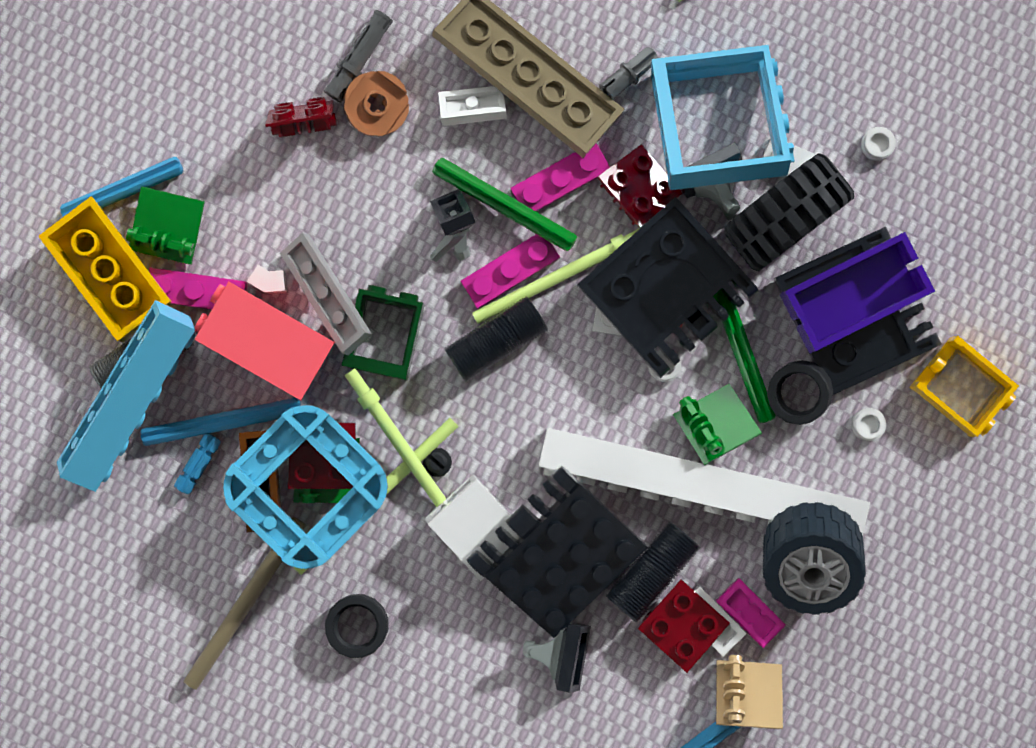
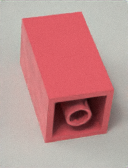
[194,281,335,400]

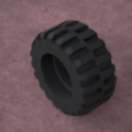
[724,153,854,272]

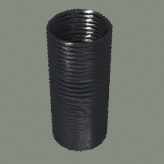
[444,296,548,383]
[606,521,701,622]

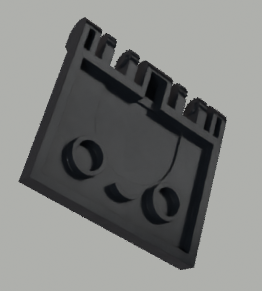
[577,197,759,378]
[774,227,942,395]
[466,466,648,638]

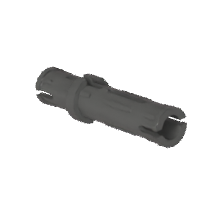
[324,10,393,103]

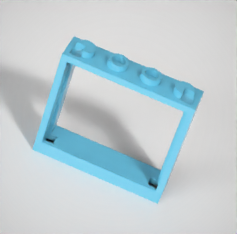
[651,45,795,190]

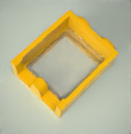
[909,335,1019,437]

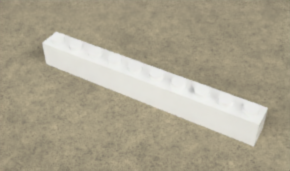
[538,428,870,535]

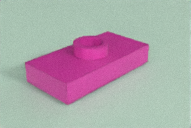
[715,578,786,648]

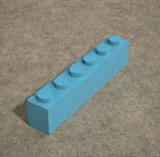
[57,300,195,492]

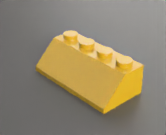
[38,196,172,343]

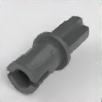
[599,47,659,100]

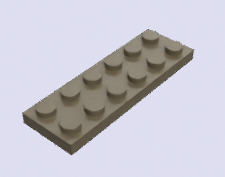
[432,0,625,159]

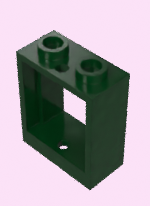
[341,285,425,381]

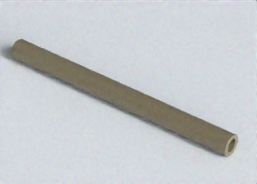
[183,516,307,690]

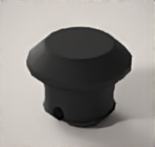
[423,448,452,477]

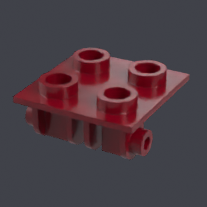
[265,97,337,138]
[597,144,683,228]
[288,423,356,489]
[637,579,730,673]

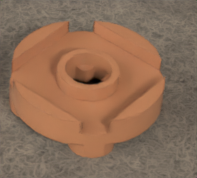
[343,71,409,137]

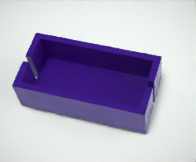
[780,232,936,353]

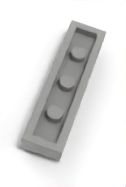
[280,233,372,355]

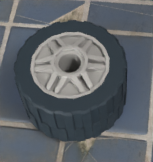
[763,502,866,615]

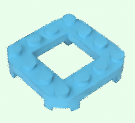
[223,405,388,569]

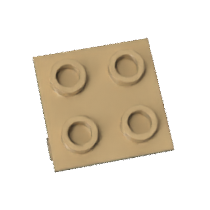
[716,655,783,729]

